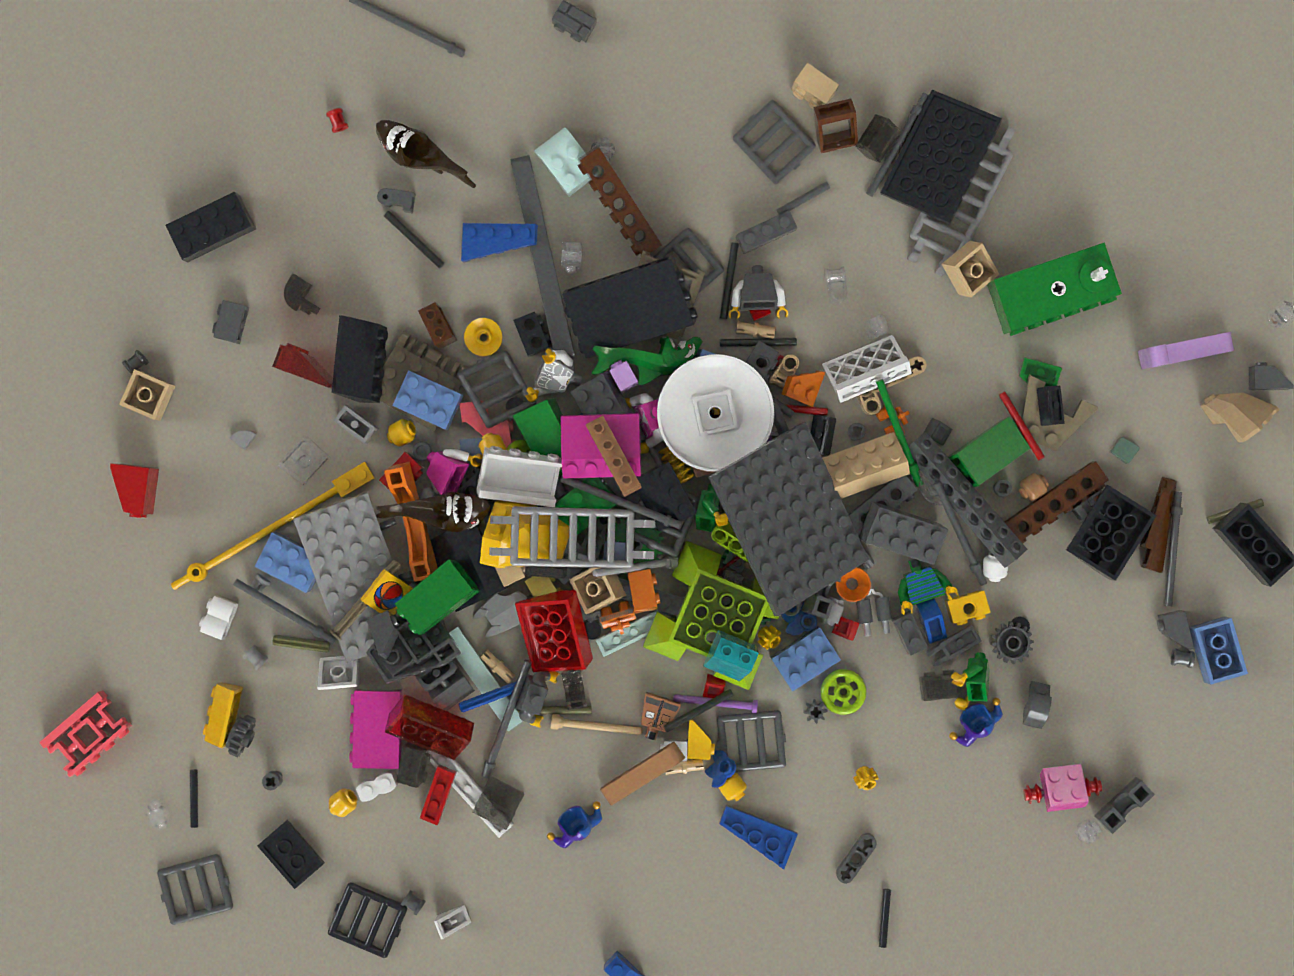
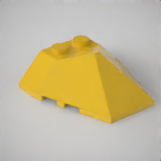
[480,500,569,568]

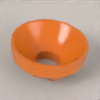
[836,567,871,602]

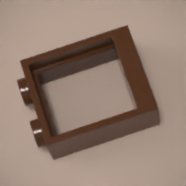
[813,98,858,153]
[418,302,457,349]

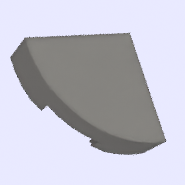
[230,430,257,450]

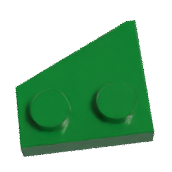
[1019,357,1062,387]

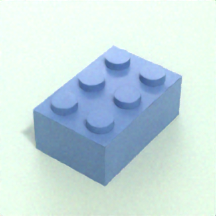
[392,370,464,430]
[255,532,316,593]
[1189,617,1248,685]
[770,626,841,692]

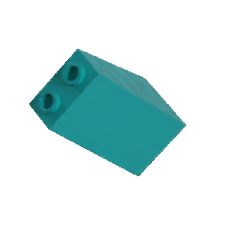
[703,630,759,681]

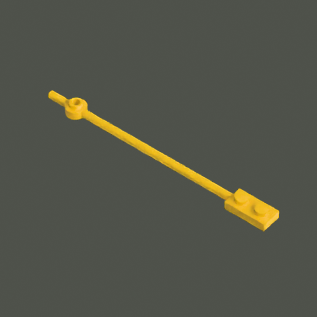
[171,462,375,590]

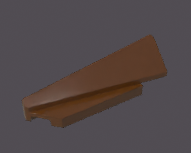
[1140,477,1176,573]

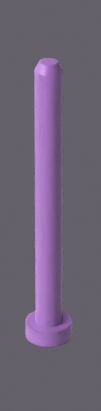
[673,694,758,713]

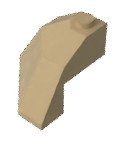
[1200,393,1280,442]

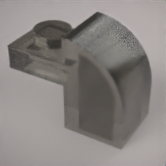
[284,273,321,315]
[561,670,587,710]

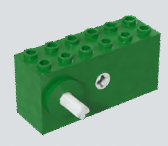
[987,242,1122,336]

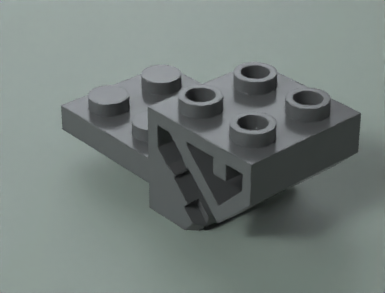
[415,660,475,713]

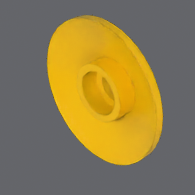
[464,318,503,356]

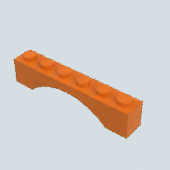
[384,462,438,582]

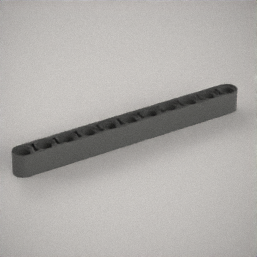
[510,155,575,359]

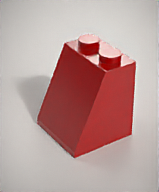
[110,463,159,518]

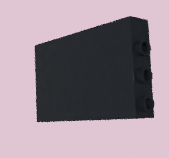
[562,255,698,358]

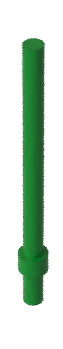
[876,379,923,487]

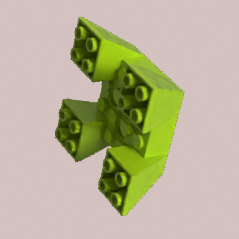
[643,540,779,690]

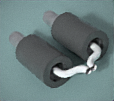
[856,589,892,636]

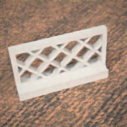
[822,335,912,403]

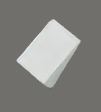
[434,905,471,939]

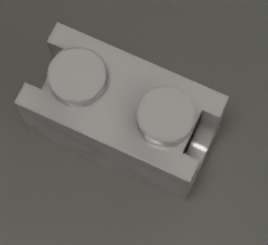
[333,405,379,444]

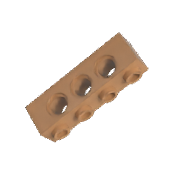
[586,415,642,497]

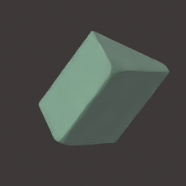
[1111,437,1140,464]

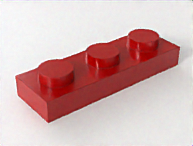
[420,765,457,825]

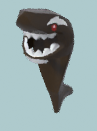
[376,120,476,188]
[376,491,491,532]

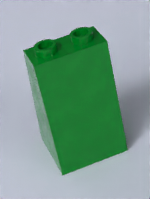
[513,399,563,477]
[947,417,1030,487]
[395,559,481,635]

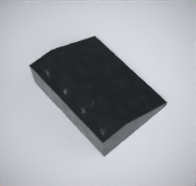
[331,315,388,403]
[1066,485,1157,581]
[430,525,508,612]

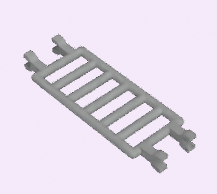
[908,127,1015,276]
[489,506,655,568]

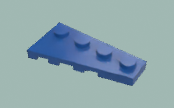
[461,223,538,262]
[719,805,798,870]

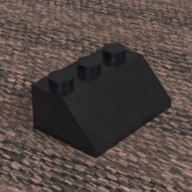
[636,462,696,531]

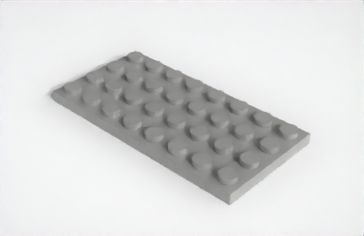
[293,492,399,663]

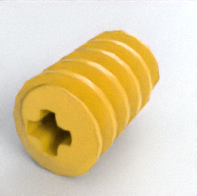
[658,447,695,484]

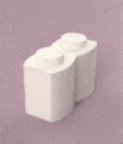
[199,595,238,640]
[356,770,400,802]

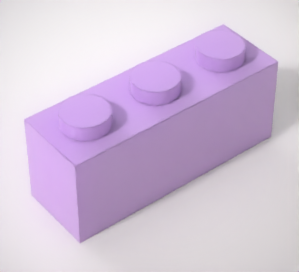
[609,360,638,394]

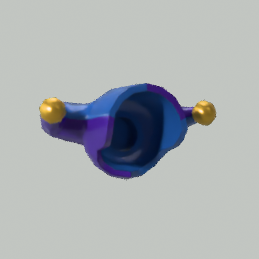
[949,698,1003,747]
[547,801,602,848]

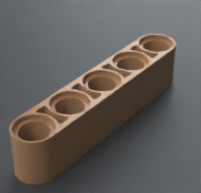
[600,742,685,805]

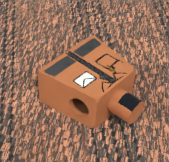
[641,692,681,740]

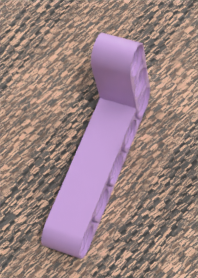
[1138,332,1234,370]

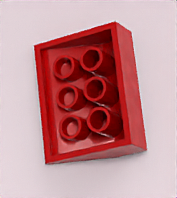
[515,590,593,673]

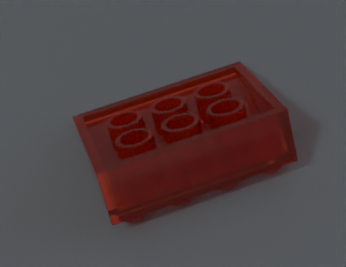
[272,343,333,389]

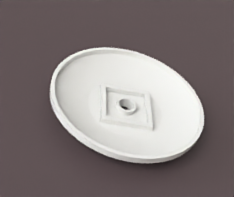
[657,354,774,472]

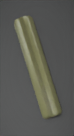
[273,635,330,653]

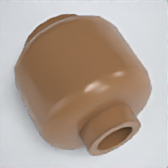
[1019,473,1049,502]

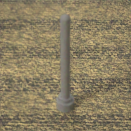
[592,554,678,577]

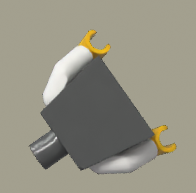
[729,265,788,319]

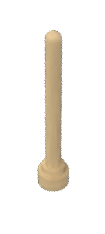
[551,714,643,735]

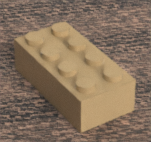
[822,432,910,499]

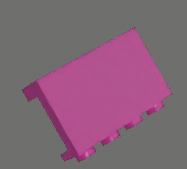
[349,689,403,769]

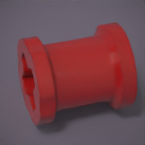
[326,108,349,133]

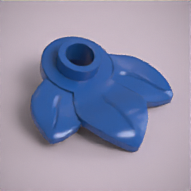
[781,602,817,636]
[705,750,736,788]

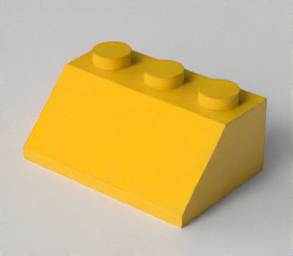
[203,682,243,748]

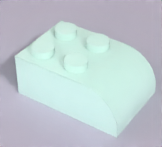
[534,127,599,197]

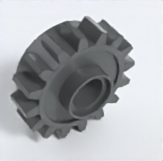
[990,621,1034,664]
[226,715,256,758]

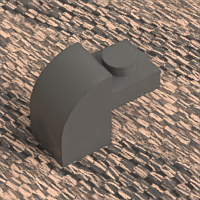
[1023,681,1052,729]

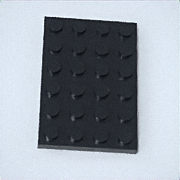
[880,90,1002,224]

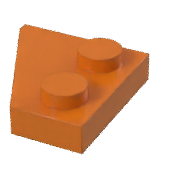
[781,370,825,407]

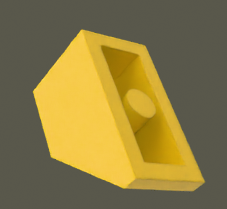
[687,719,715,760]

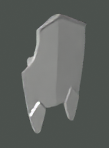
[473,591,527,637]

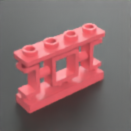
[39,690,132,777]

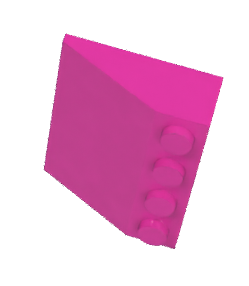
[561,413,642,478]

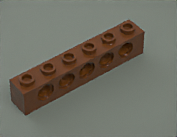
[577,146,662,256]
[1004,461,1109,543]

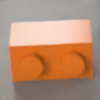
[628,569,661,613]

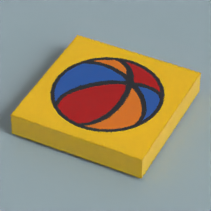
[360,569,413,615]

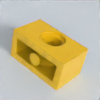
[944,590,991,626]

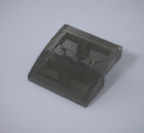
[472,776,525,830]

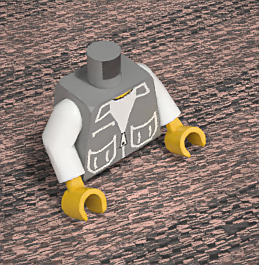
[525,348,582,402]

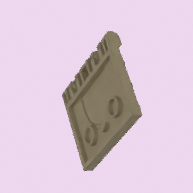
[380,331,468,432]

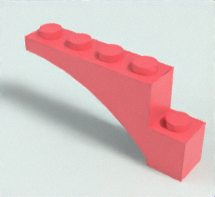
[459,400,516,448]

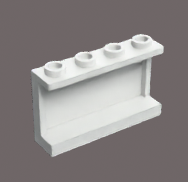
[476,446,562,507]

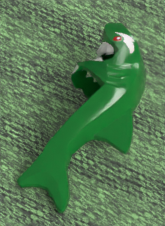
[592,336,703,385]

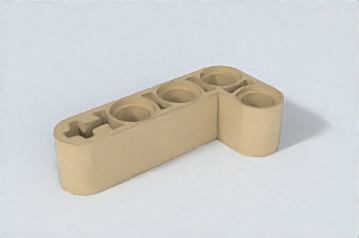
[857,356,927,415]

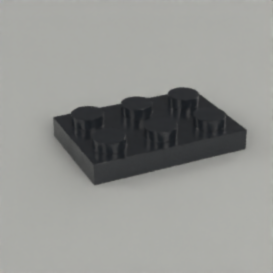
[257,819,325,889]

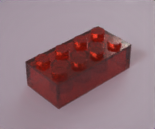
[385,694,474,760]

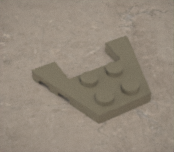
[1020,375,1098,451]

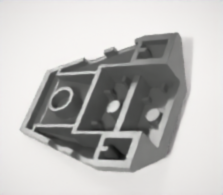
[366,614,461,684]

